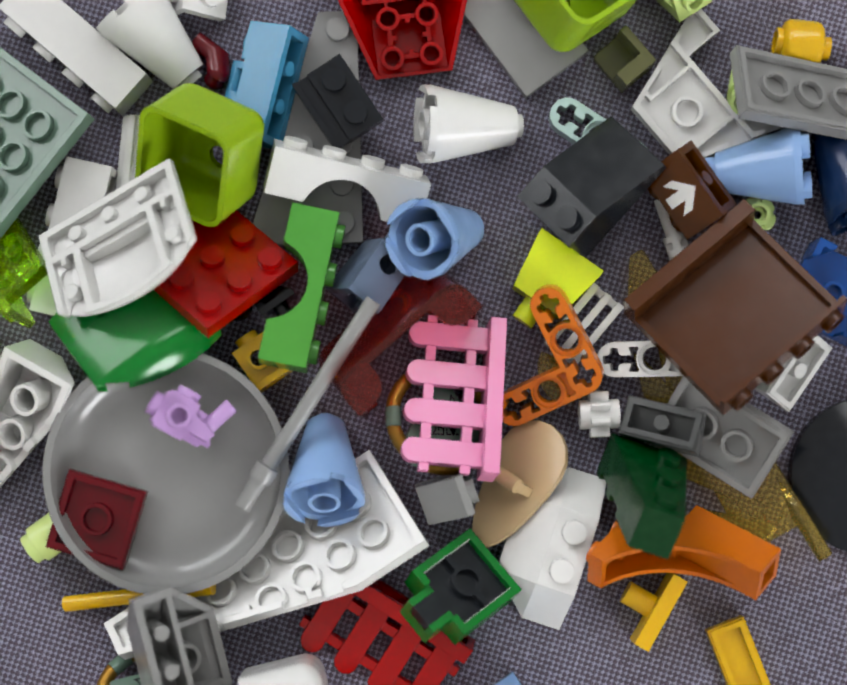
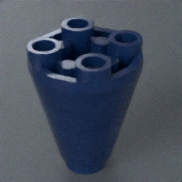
[812,133,847,236]

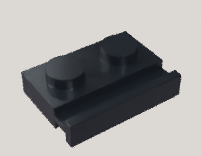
[292,54,383,148]

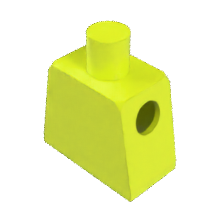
[512,228,604,329]

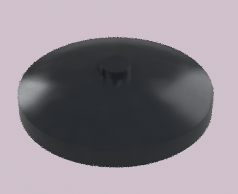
[788,400,847,552]

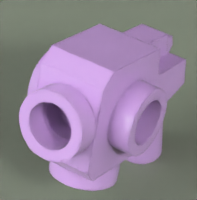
[145,384,237,448]

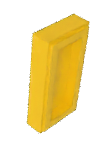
[705,615,771,685]

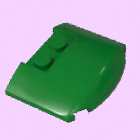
[48,290,222,392]

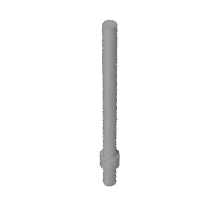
[235,296,380,512]

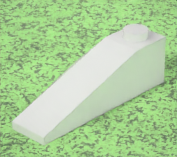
[0,339,75,487]

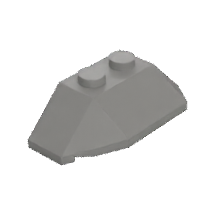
[127,585,232,685]

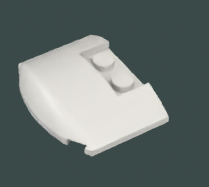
[39,158,197,317]

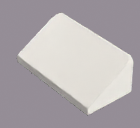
[755,335,832,412]

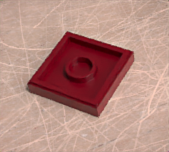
[45,469,148,570]

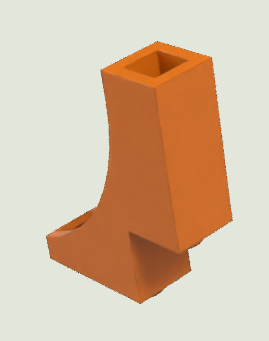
[586,505,781,600]

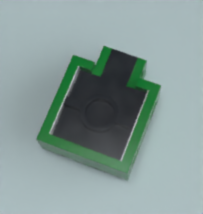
[400,528,521,645]

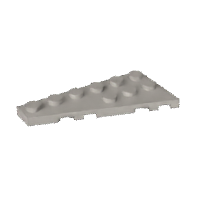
[253,11,364,246]

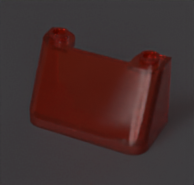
[319,273,483,418]

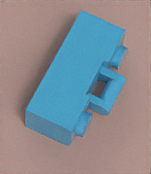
[224,20,309,149]

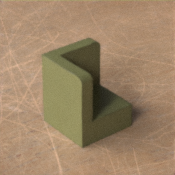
[593,25,656,93]

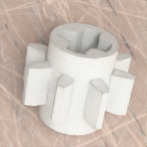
[578,391,621,438]

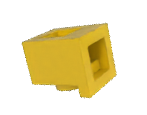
[232,329,293,393]

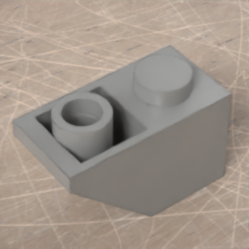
[415,473,480,526]

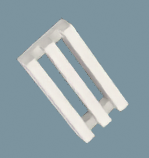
[544,282,624,363]

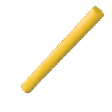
[62,585,216,612]

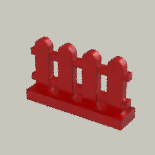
[299,579,475,685]

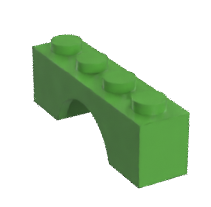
[258,202,346,374]

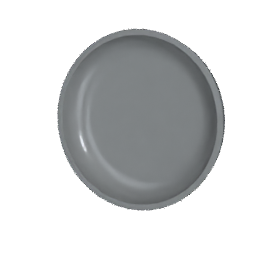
[42,353,289,594]

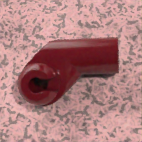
[192,32,231,90]

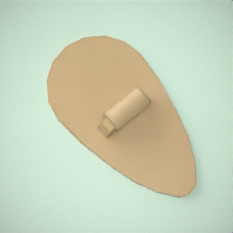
[472,420,568,548]

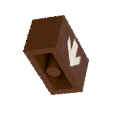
[648,140,737,240]

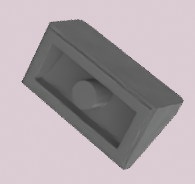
[618,395,707,457]

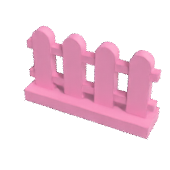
[400,315,507,482]

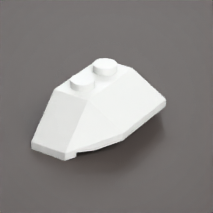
[499,467,606,630]

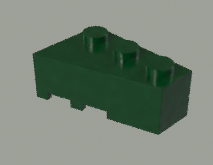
[596,433,687,559]

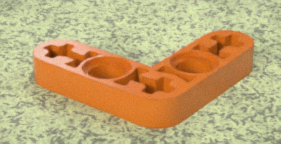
[502,284,604,426]

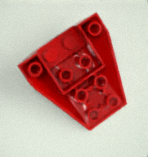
[338,0,467,80]

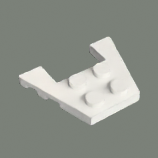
[630,9,784,159]

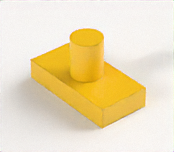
[619,573,688,652]

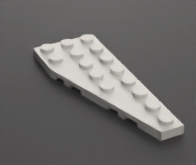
[104,450,430,660]

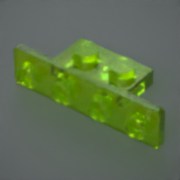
[0,218,48,329]

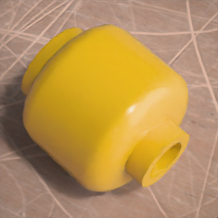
[771,19,832,63]

